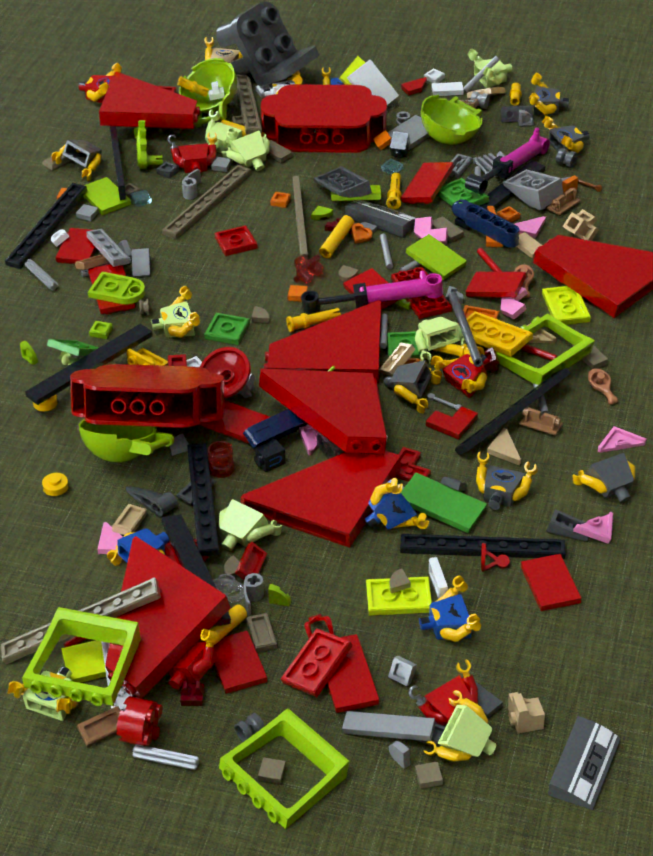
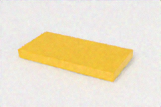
[466,311,533,357]

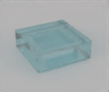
[381,159,403,175]
[131,190,152,207]

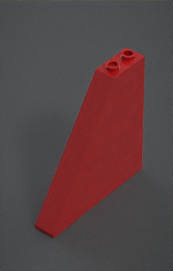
[99,72,200,129]
[533,235,653,318]
[264,300,381,384]
[259,369,387,454]
[241,451,401,548]
[105,536,231,699]

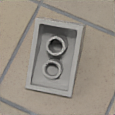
[503,169,564,210]

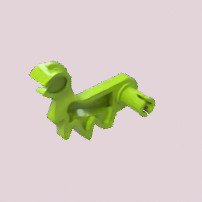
[134,120,163,169]

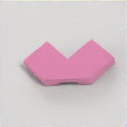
[414,217,448,245]
[501,287,528,319]

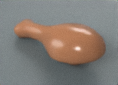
[514,264,534,298]
[588,368,618,405]

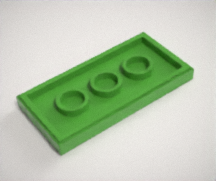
[401,473,487,534]

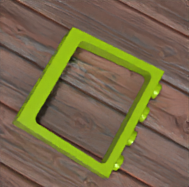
[496,314,595,385]
[22,607,141,706]
[219,708,350,829]

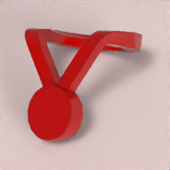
[481,543,510,572]
[304,614,334,638]

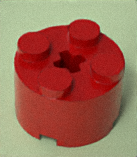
[117,696,163,746]

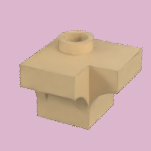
[563,209,599,241]
[508,692,545,734]

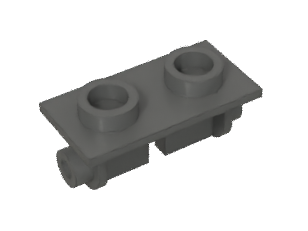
[500,105,533,122]

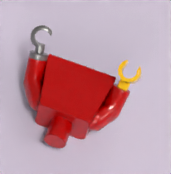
[167,133,217,173]
[168,629,218,689]
[408,660,478,726]

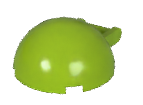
[179,58,237,128]
[421,94,482,145]
[79,419,174,463]

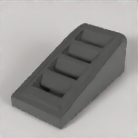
[546,509,588,541]

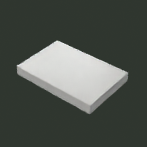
[347,60,399,105]

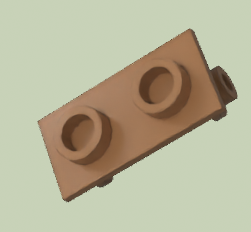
[547,188,581,215]
[520,407,563,436]

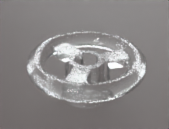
[212,574,244,603]

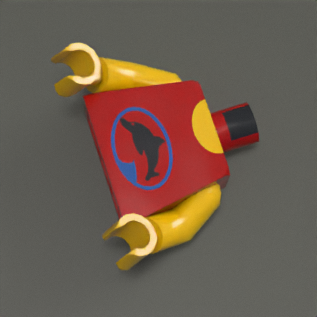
[79,63,122,103]
[430,354,489,398]

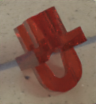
[293,254,324,285]

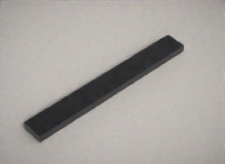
[110,126,126,200]
[455,160,545,230]
[5,183,87,269]
[25,323,153,405]
[455,368,571,455]
[187,443,219,556]
[161,514,231,627]
[400,534,566,559]

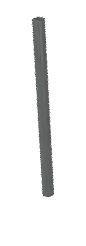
[448,291,483,367]

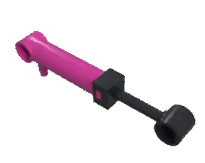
[465,127,550,195]
[301,271,443,315]

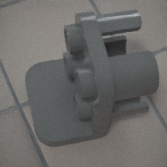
[216,1,320,86]

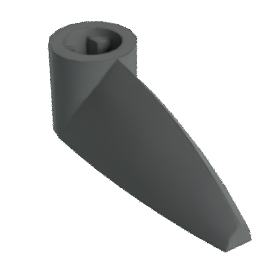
[126,486,178,517]

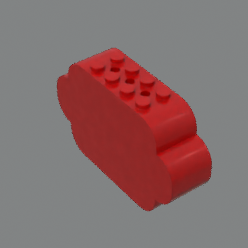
[261,84,387,153]
[70,364,224,428]

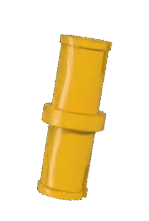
[177,76,209,97]
[509,83,522,106]

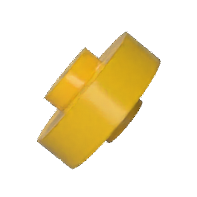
[33,395,58,412]
[42,473,69,496]

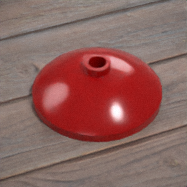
[200,347,251,399]

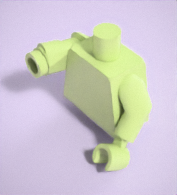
[205,109,242,153]

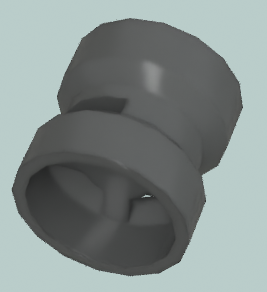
[556,148,578,168]
[234,713,265,742]

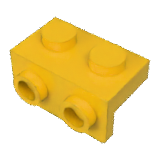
[127,347,168,366]

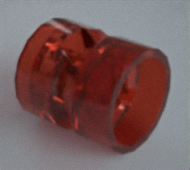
[208,441,234,478]

